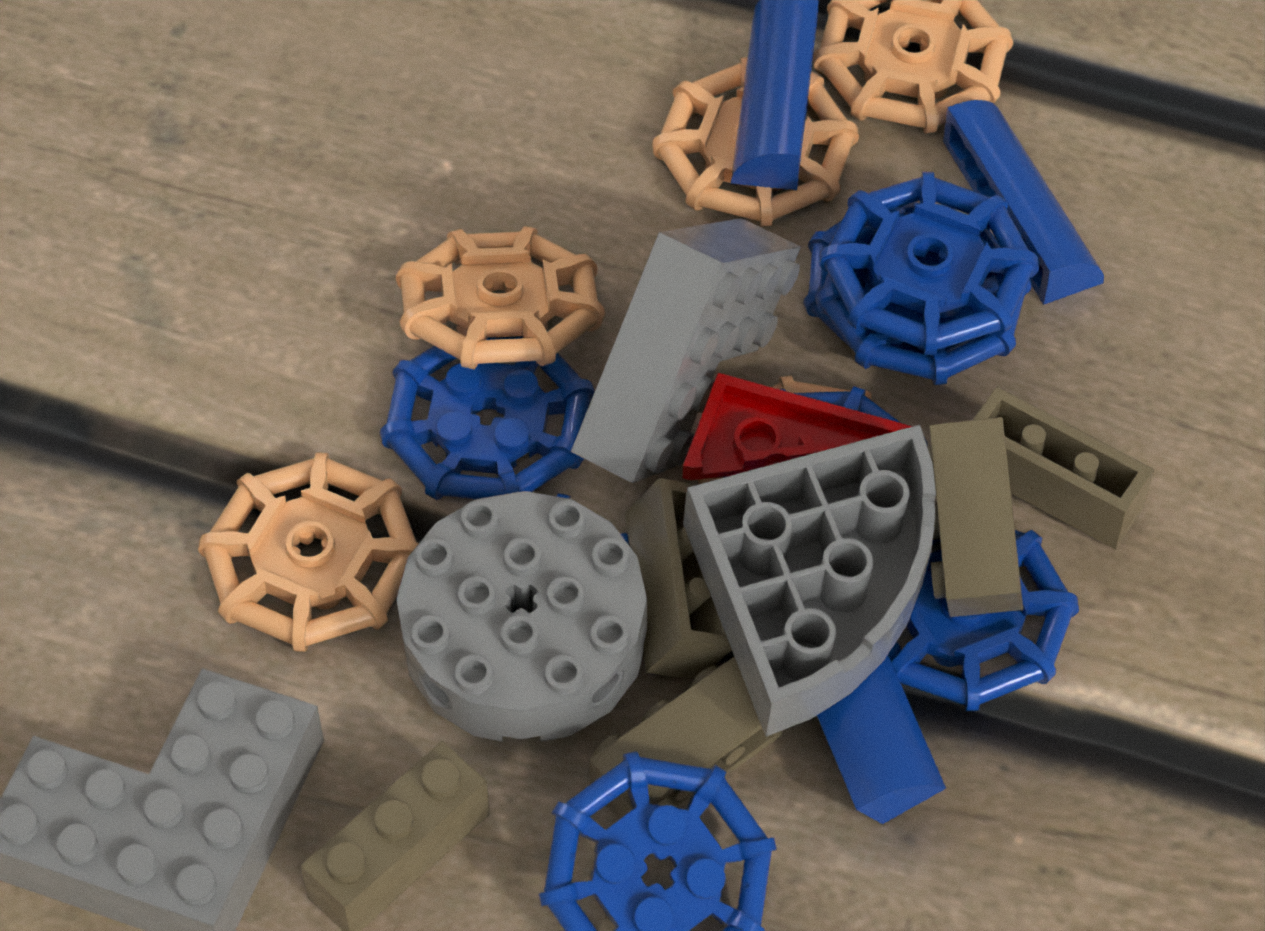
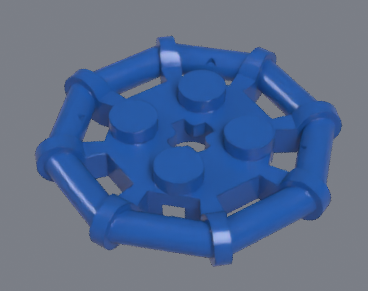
[820,171,1039,355]
[815,203,1032,385]
[380,336,595,500]
[888,530,1079,711]
[539,751,777,931]

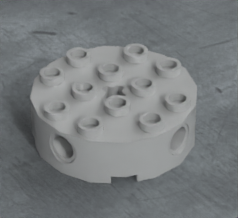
[396,491,647,742]

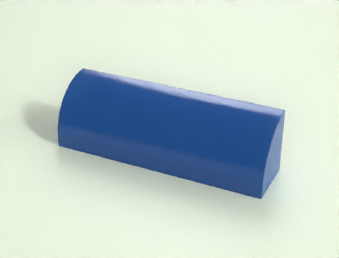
[730,0,819,190]
[943,100,1104,305]
[817,655,946,824]

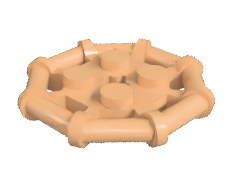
[813,0,1013,134]
[652,57,859,227]
[396,226,605,370]
[198,452,419,652]

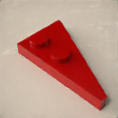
[683,373,913,481]

